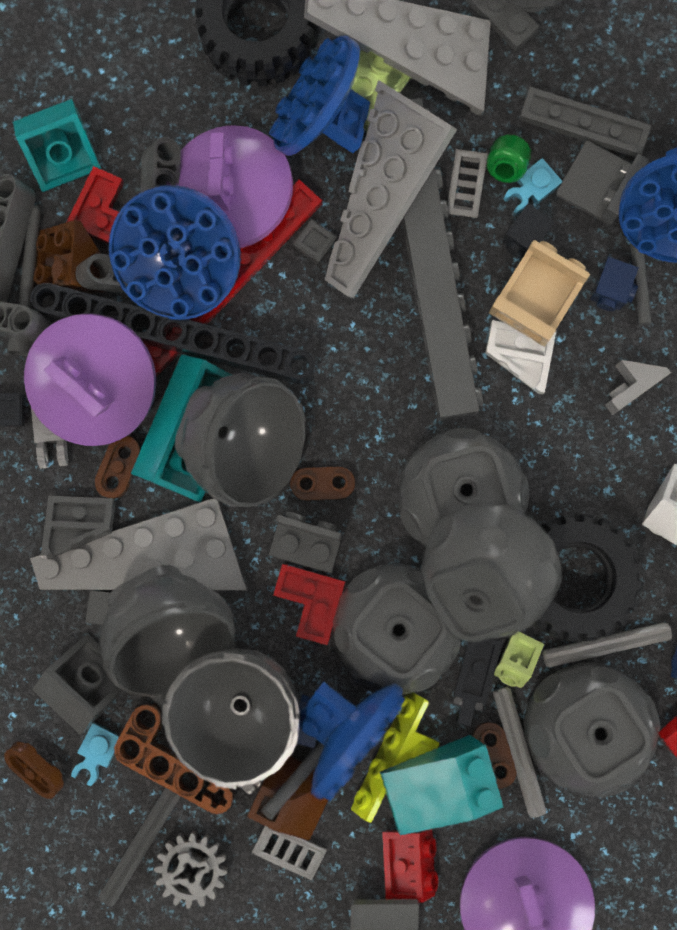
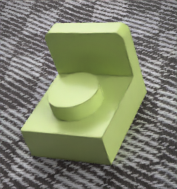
[494,632,544,688]

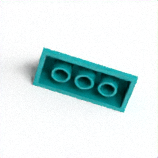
[131,354,232,503]

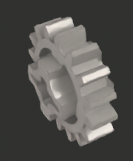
[154,831,228,909]

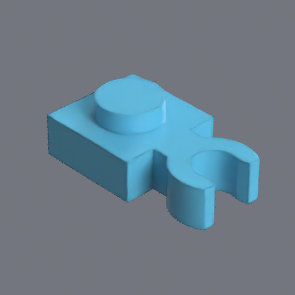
[503,158,563,214]
[72,722,120,786]

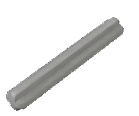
[543,622,672,667]
[493,687,546,818]

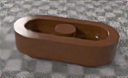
[95,436,141,499]
[290,467,355,501]
[472,721,517,788]
[4,742,64,799]

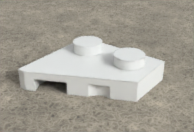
[485,320,556,395]

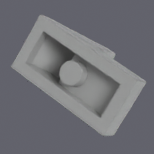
[605,360,671,415]

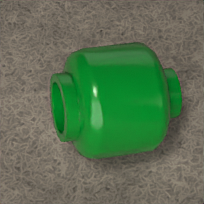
[487,134,531,183]

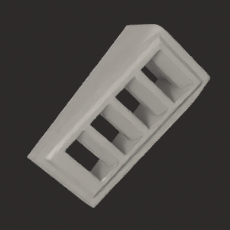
[447,149,488,218]
[252,826,327,880]

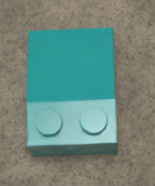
[380,735,504,835]

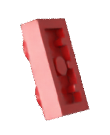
[382,829,439,903]

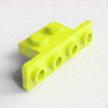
[351,693,440,823]

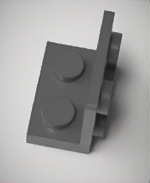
[556,141,649,226]
[269,511,342,574]
[350,899,419,930]

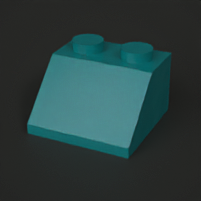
[13,99,101,192]

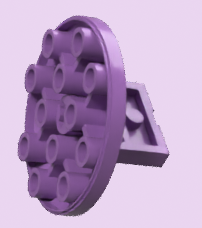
[166,125,293,248]
[24,313,156,446]
[460,837,595,930]

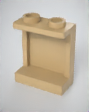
[489,240,590,347]

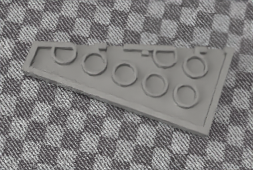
[304,0,491,115]
[325,80,457,298]
[30,498,247,590]

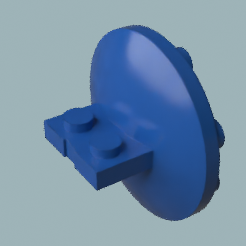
[269,36,370,156]
[619,147,677,263]
[109,185,241,320]
[300,682,405,801]

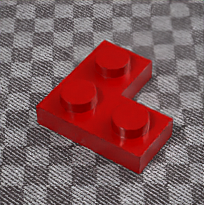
[66,166,124,244]
[273,564,345,645]

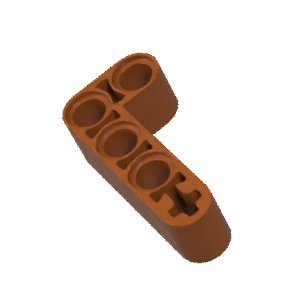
[114,702,235,814]

